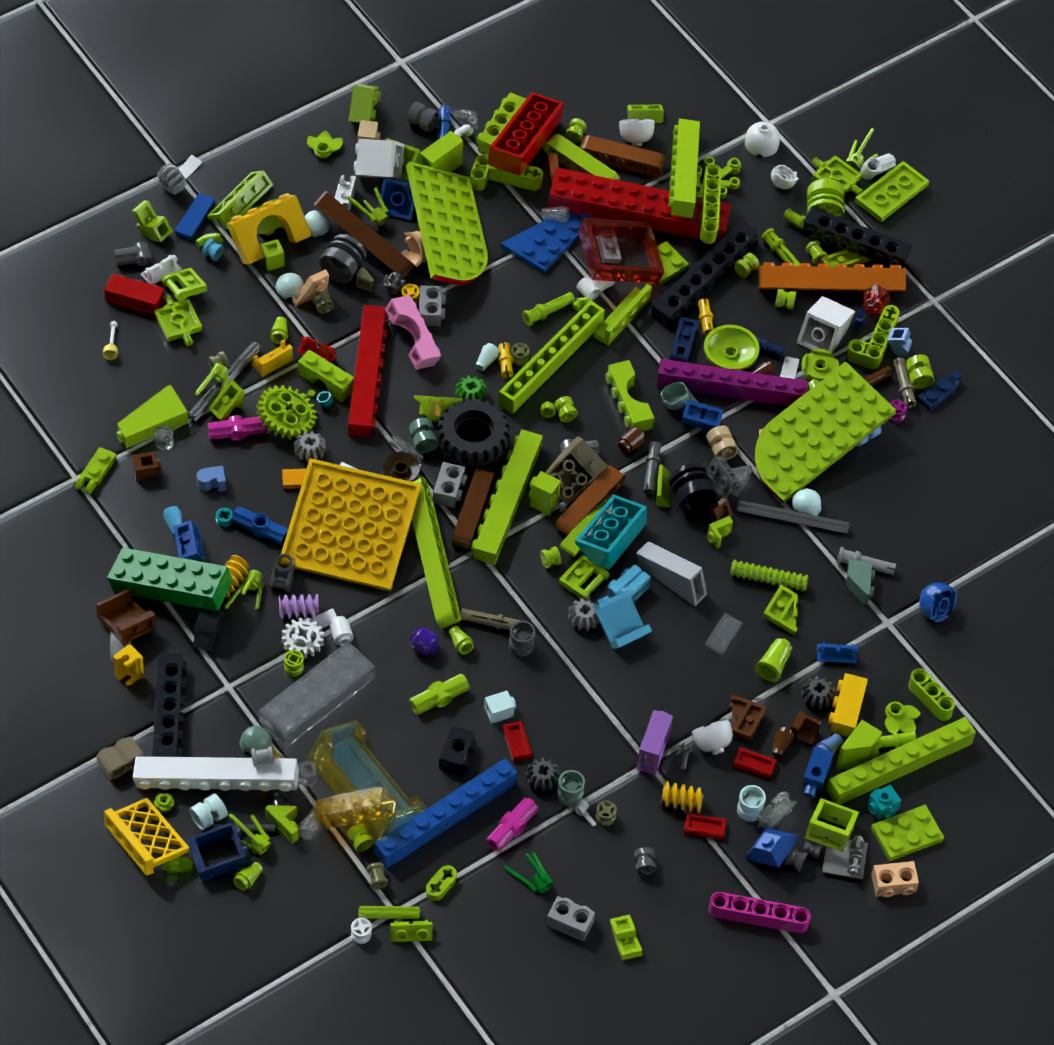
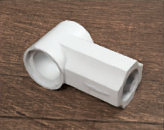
[860,153,896,180]
[576,270,615,301]

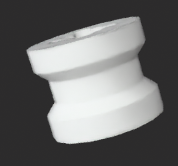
[351,918,372,944]

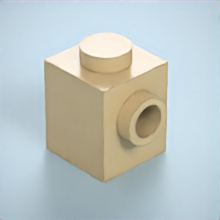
[357,120,381,143]

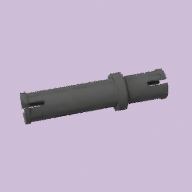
[643,442,661,496]

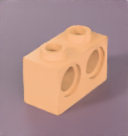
[871,861,919,897]

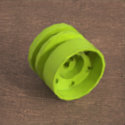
[807,179,845,218]

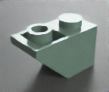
[846,559,875,605]

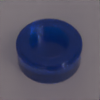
[853,308,866,327]

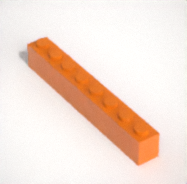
[759,262,906,292]

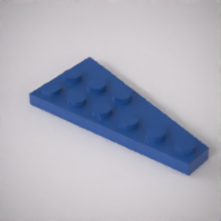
[501,211,597,274]

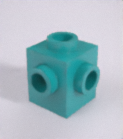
[868,785,902,820]

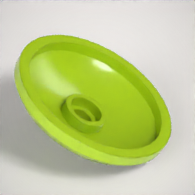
[704,325,759,371]

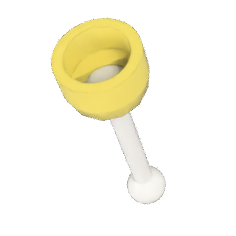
[103,321,118,360]

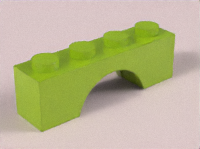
[605,360,654,431]

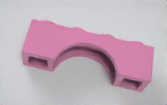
[385,295,441,370]

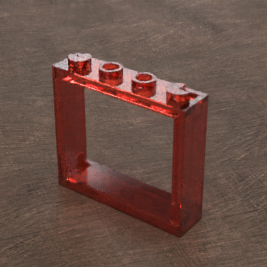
[578,218,664,284]

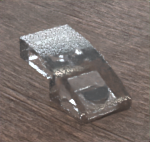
[705,613,743,655]

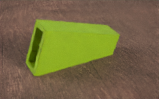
[116,385,188,448]

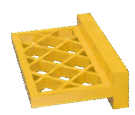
[104,798,189,876]

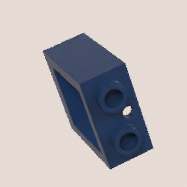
[186,822,250,882]

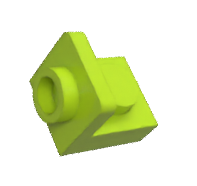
[707,516,733,548]

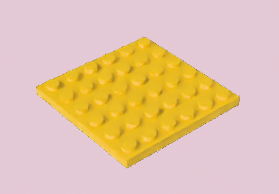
[281,458,421,591]

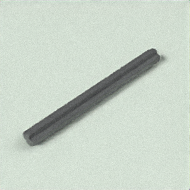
[188,342,261,421]
[737,500,850,533]

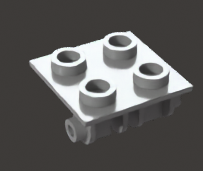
[822,835,868,880]

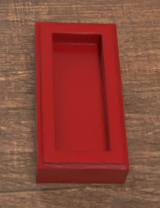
[502,721,532,762]
[733,747,777,779]
[684,813,727,840]

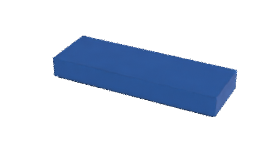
[175,193,215,240]

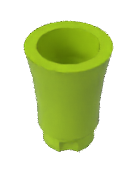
[755,638,792,682]

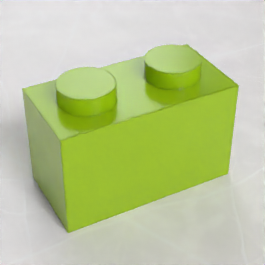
[529,471,561,516]

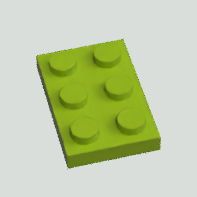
[871,804,944,862]

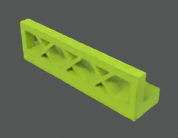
[207,170,273,229]
[593,284,652,346]

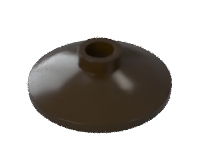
[382,451,420,482]

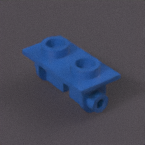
[817,642,858,664]

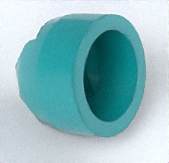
[317,391,333,408]

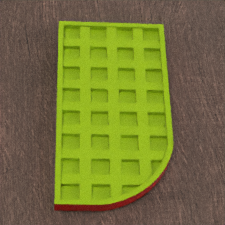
[406,161,488,285]
[755,362,896,504]

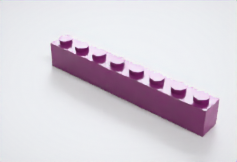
[657,359,808,407]

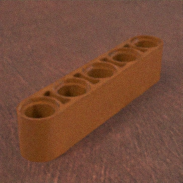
[580,135,666,176]
[555,465,626,536]

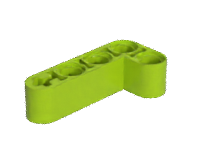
[470,154,543,191]
[847,305,900,369]

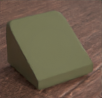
[356,266,374,293]

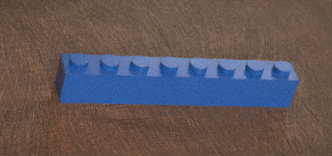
[374,758,518,869]

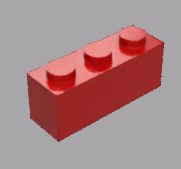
[104,273,165,315]

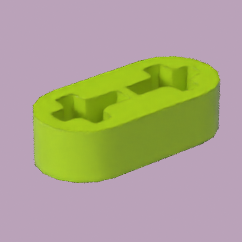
[426,865,457,901]

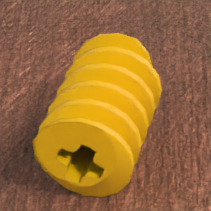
[225,555,249,598]
[660,781,704,814]

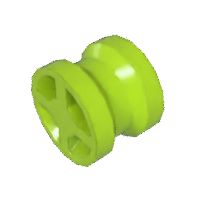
[540,546,561,569]

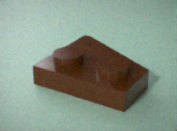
[731,695,768,741]

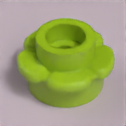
[154,793,174,812]

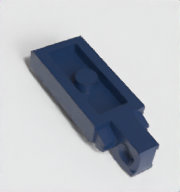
[917,371,962,411]

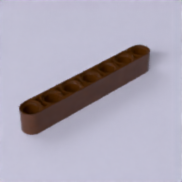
[314,190,416,280]

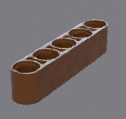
[452,468,495,550]

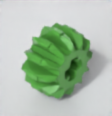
[455,375,487,402]

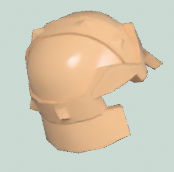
[401,231,427,267]

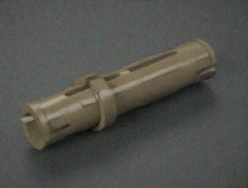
[893,358,917,408]
[461,608,520,630]

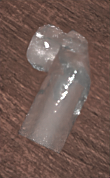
[453,109,478,124]

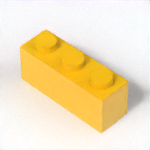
[828,673,868,737]

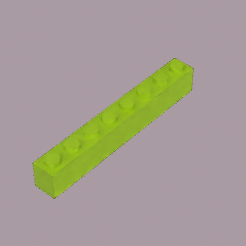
[668,118,700,218]
[498,300,605,414]
[471,429,543,565]
[826,717,976,805]

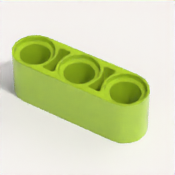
[908,669,955,721]

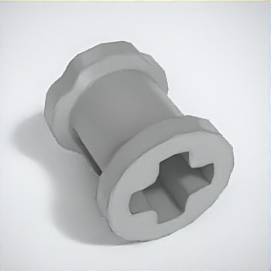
[251,746,275,767]

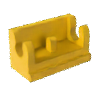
[252,340,293,377]
[113,644,145,686]

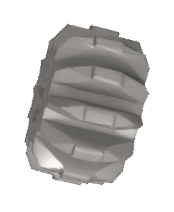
[157,163,187,195]
[294,430,326,463]
[568,598,600,632]

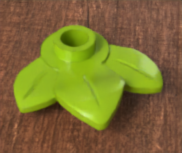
[307,130,343,158]
[885,702,921,734]

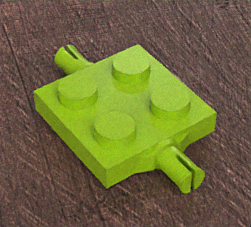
[812,156,863,195]
[154,294,202,346]

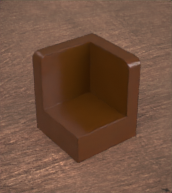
[791,711,821,746]

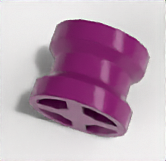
[888,399,907,423]

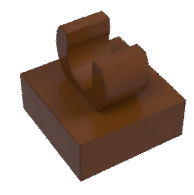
[707,498,733,522]

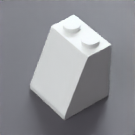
[353,139,405,179]
[796,296,855,353]

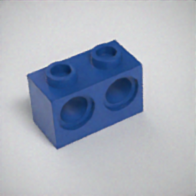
[681,400,724,431]
[173,520,205,562]

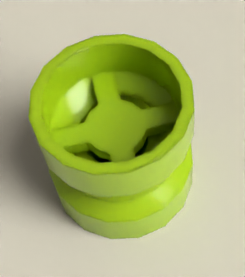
[565,118,587,143]
[734,253,760,278]
[775,289,796,310]
[554,396,578,422]
[284,650,304,677]
[347,823,374,852]

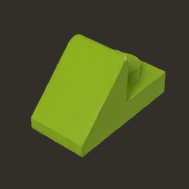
[208,380,245,421]
[265,805,299,844]

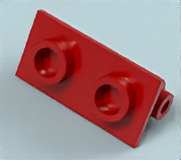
[296,336,337,363]

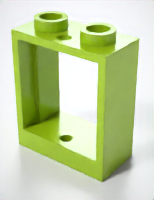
[805,798,859,852]

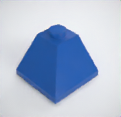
[378,177,415,220]
[745,828,799,868]

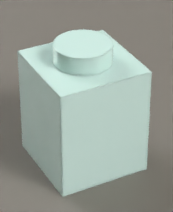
[484,691,516,724]

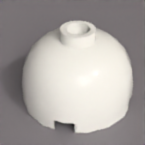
[619,119,654,146]
[745,122,780,157]
[692,720,733,755]

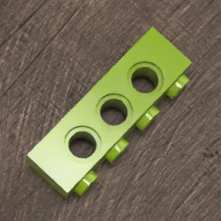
[476,92,526,155]

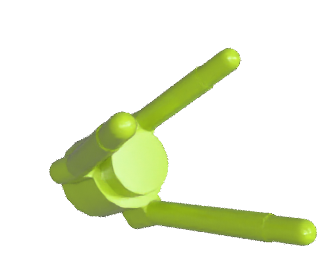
[845,128,878,170]
[347,187,390,226]
[195,363,230,396]
[224,570,265,610]
[229,814,271,855]

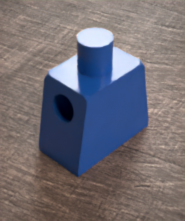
[802,747,833,799]

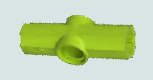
[409,674,470,715]

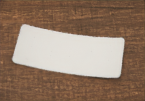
[179,155,202,178]
[780,356,799,379]
[303,608,337,628]

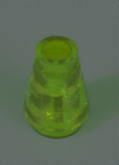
[162,856,193,873]

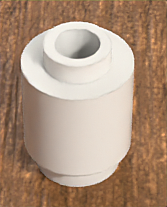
[330,616,353,646]

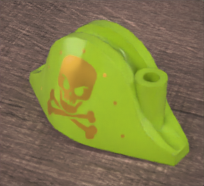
[414,395,463,422]

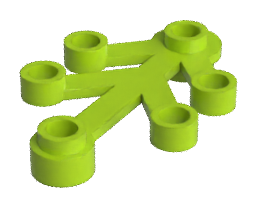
[696,157,741,198]

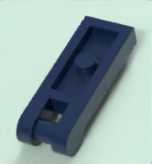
[669,317,699,363]

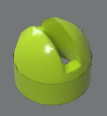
[540,401,556,418]

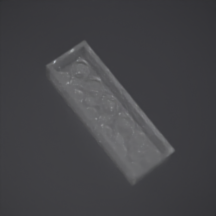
[259,641,375,748]

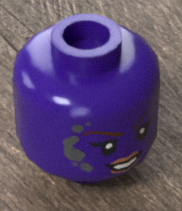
[409,627,440,657]

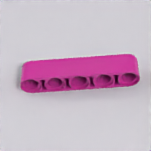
[709,892,811,933]

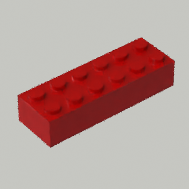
[487,92,564,175]

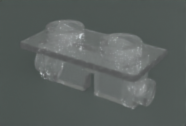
[757,791,797,829]

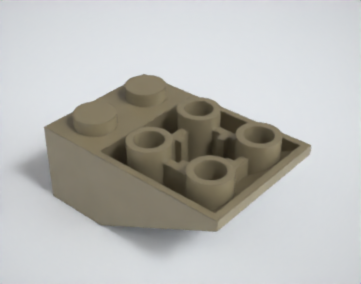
[546,436,608,505]

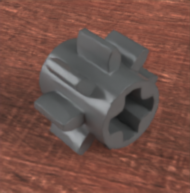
[383,272,406,295]

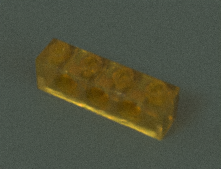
[313,786,396,829]

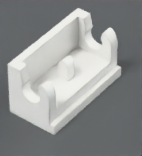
[335,175,356,210]

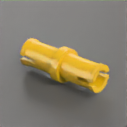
[698,299,714,335]
[498,342,513,378]

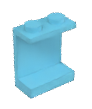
[593,588,652,649]

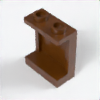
[96,588,156,645]

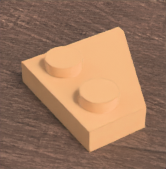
[292,269,329,307]

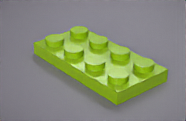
[855,161,929,222]

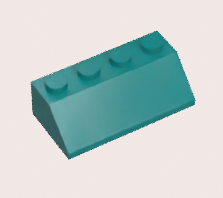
[575,494,647,570]

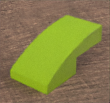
[610,915,642,961]

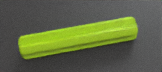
[359,906,420,919]

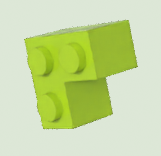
[348,84,381,122]

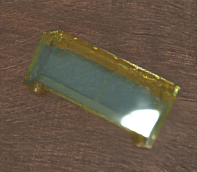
[307,720,427,843]

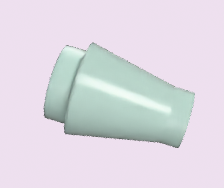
[475,343,499,371]

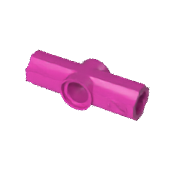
[208,415,266,440]
[486,798,538,852]

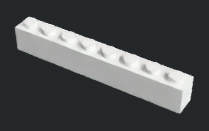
[133,757,299,791]

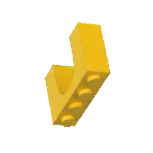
[226,193,312,265]

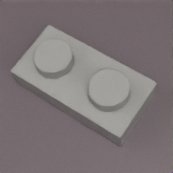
[596,230,622,264]

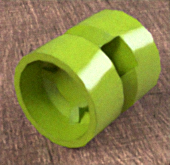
[905,355,935,390]

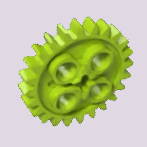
[256,385,317,440]

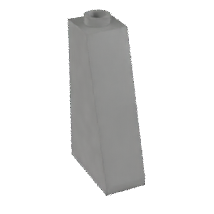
[636,541,707,606]

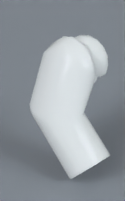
[454,124,473,137]

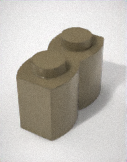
[96,737,144,780]

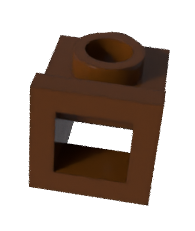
[132,452,162,482]

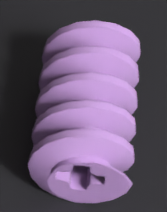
[279,594,319,620]

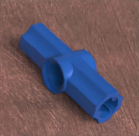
[231,506,288,545]

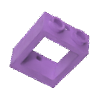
[637,710,673,775]

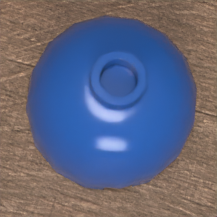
[919,582,957,622]

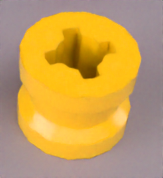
[402,284,420,306]

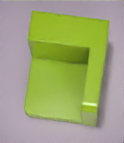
[261,239,285,271]

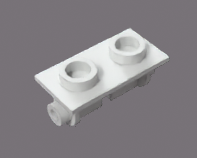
[141,255,181,285]

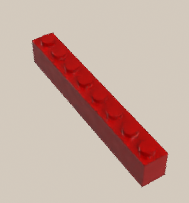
[348,305,389,437]

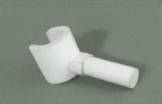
[575,799,596,827]

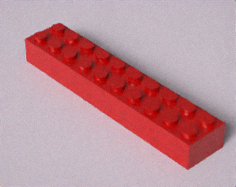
[547,167,731,243]

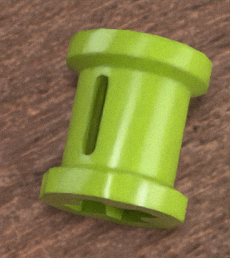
[806,240,827,265]

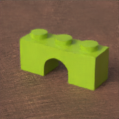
[298,350,354,402]

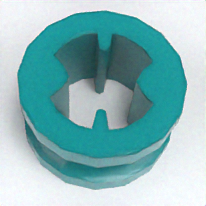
[216,508,233,527]

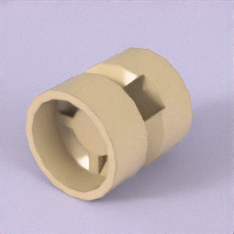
[706,425,738,460]

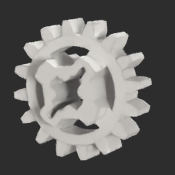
[282,618,324,658]

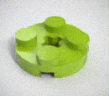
[801,349,839,382]

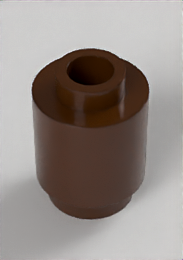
[617,427,645,454]

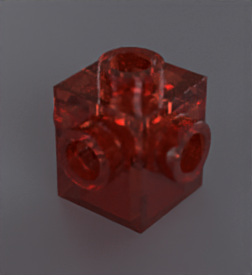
[863,284,890,317]

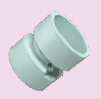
[737,785,766,822]
[189,794,228,831]

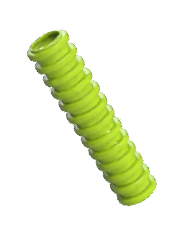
[730,559,809,592]

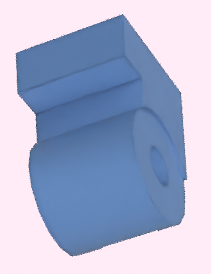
[887,328,912,357]
[197,465,226,491]

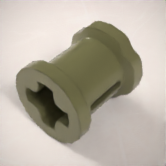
[367,862,389,890]

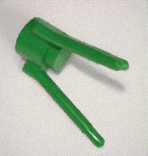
[504,852,553,893]

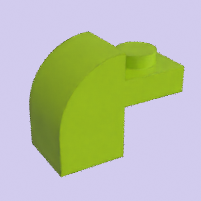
[132,200,173,242]

